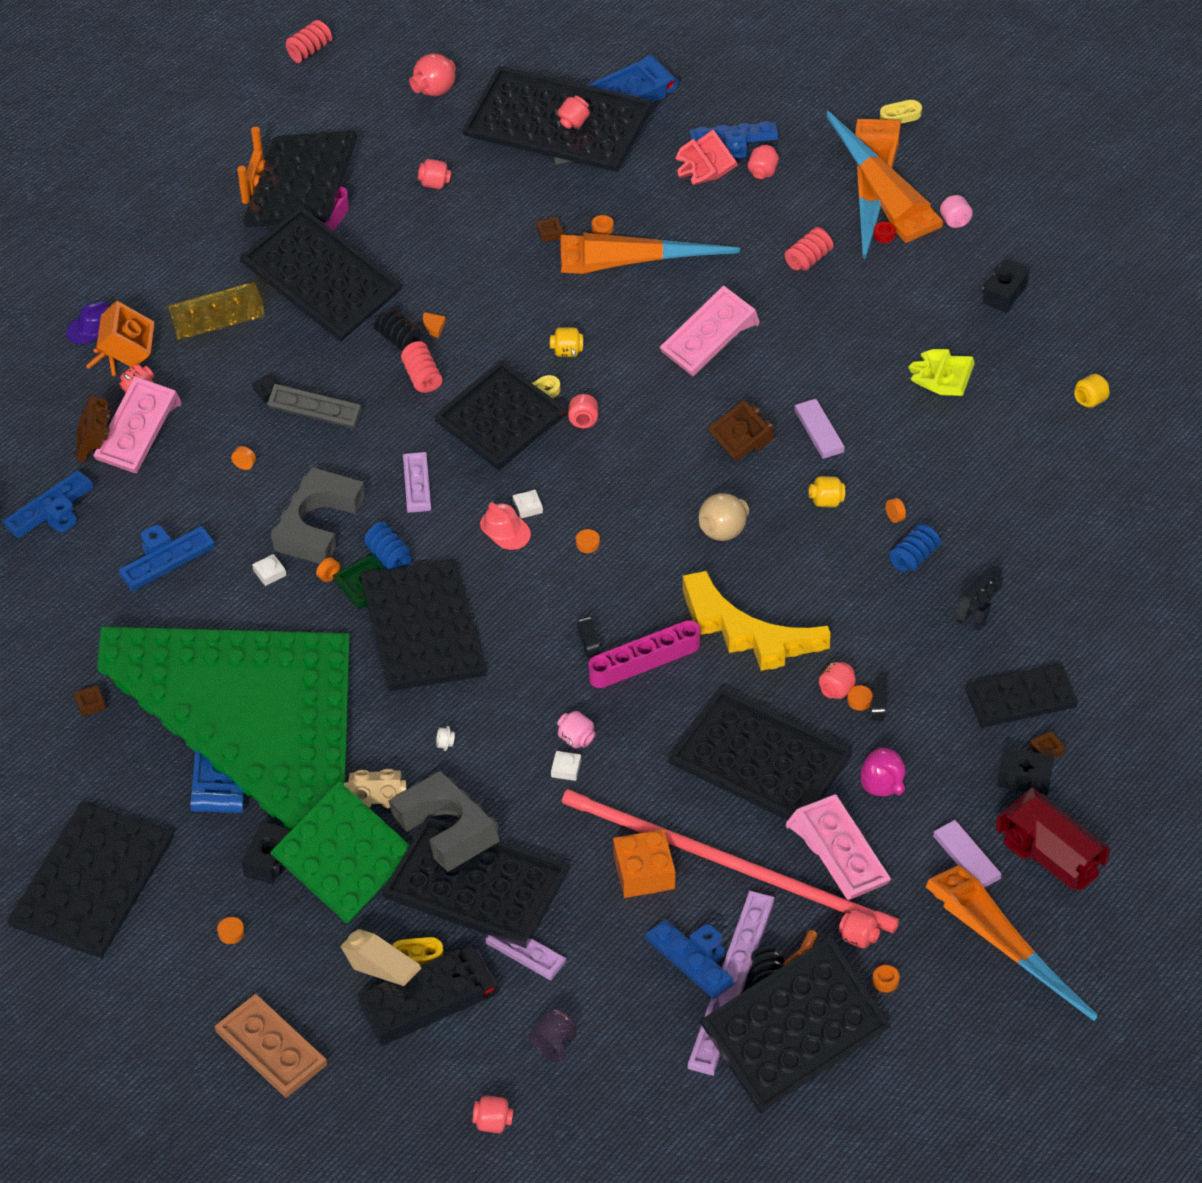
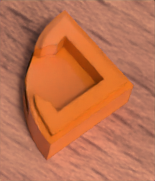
[423,312,446,338]

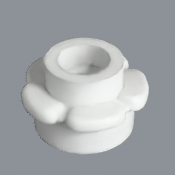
[436,726,455,751]

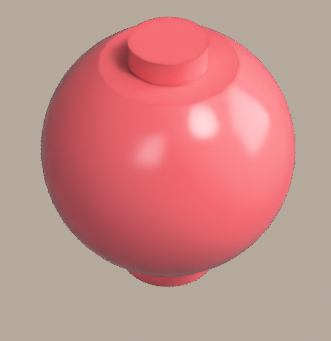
[409,53,456,97]

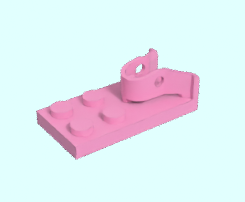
[660,286,759,376]
[93,377,181,474]
[786,794,891,900]

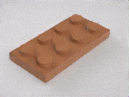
[215,994,327,1098]

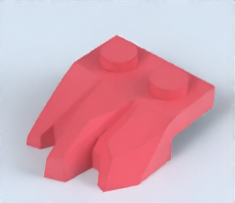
[676,130,738,185]

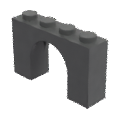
[271,467,366,564]
[388,771,499,872]

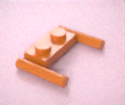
[237,127,266,204]

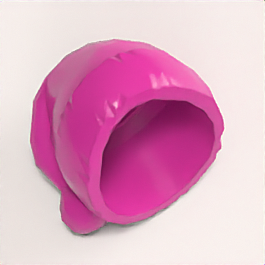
[860,748,906,797]

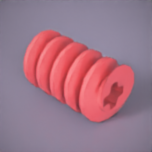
[286,20,332,64]
[785,227,834,271]
[401,341,442,393]

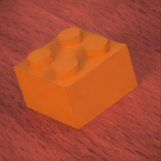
[96,301,154,367]
[613,829,675,898]

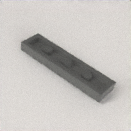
[267,384,363,429]

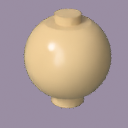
[699,493,749,541]

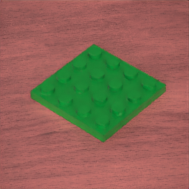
[270,781,409,924]

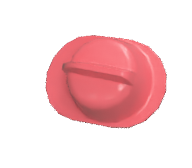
[480,502,531,550]

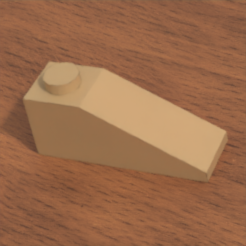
[340,929,421,986]

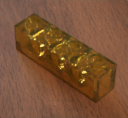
[168,282,265,340]

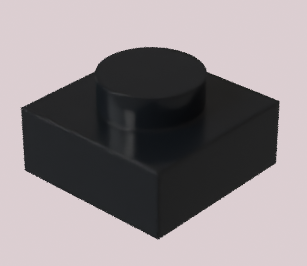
[252,373,283,403]

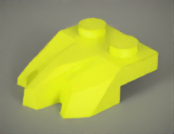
[908,349,975,396]

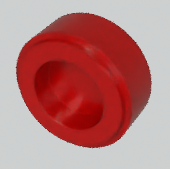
[873,222,896,243]

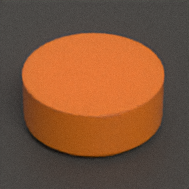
[591,215,614,235]
[231,446,256,470]
[886,498,906,523]
[576,529,600,553]
[316,557,340,582]
[847,685,873,711]
[217,917,245,944]
[872,965,900,992]

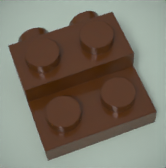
[75,396,110,462]
[708,400,775,462]

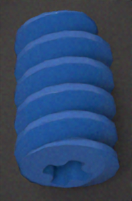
[364,522,412,569]
[889,523,941,572]

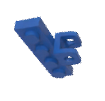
[689,121,778,158]
[2,470,94,539]
[119,525,215,592]
[645,919,734,999]

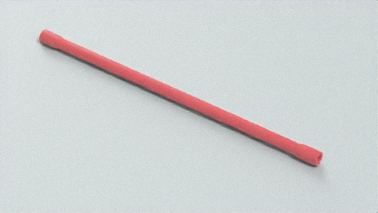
[562,789,899,934]

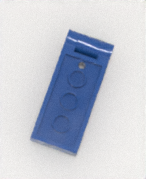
[587,55,679,102]
[191,750,245,813]

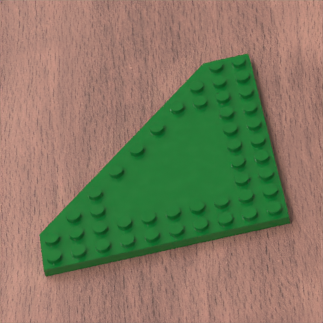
[98,627,349,830]

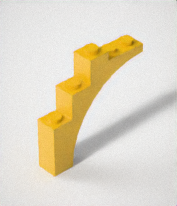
[683,571,831,671]

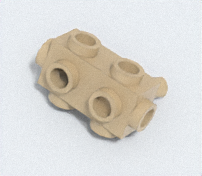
[344,769,407,808]

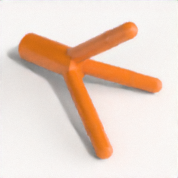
[86,348,116,376]
[784,930,817,965]

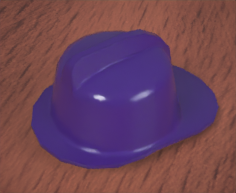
[66,301,108,345]

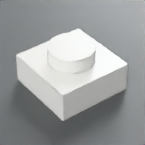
[513,490,543,518]
[252,554,286,586]
[551,751,581,781]

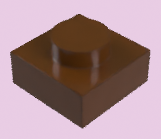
[536,217,564,243]
[74,685,106,717]
[1029,731,1066,759]

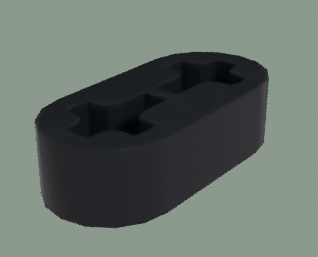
[577,616,600,659]
[871,678,887,721]

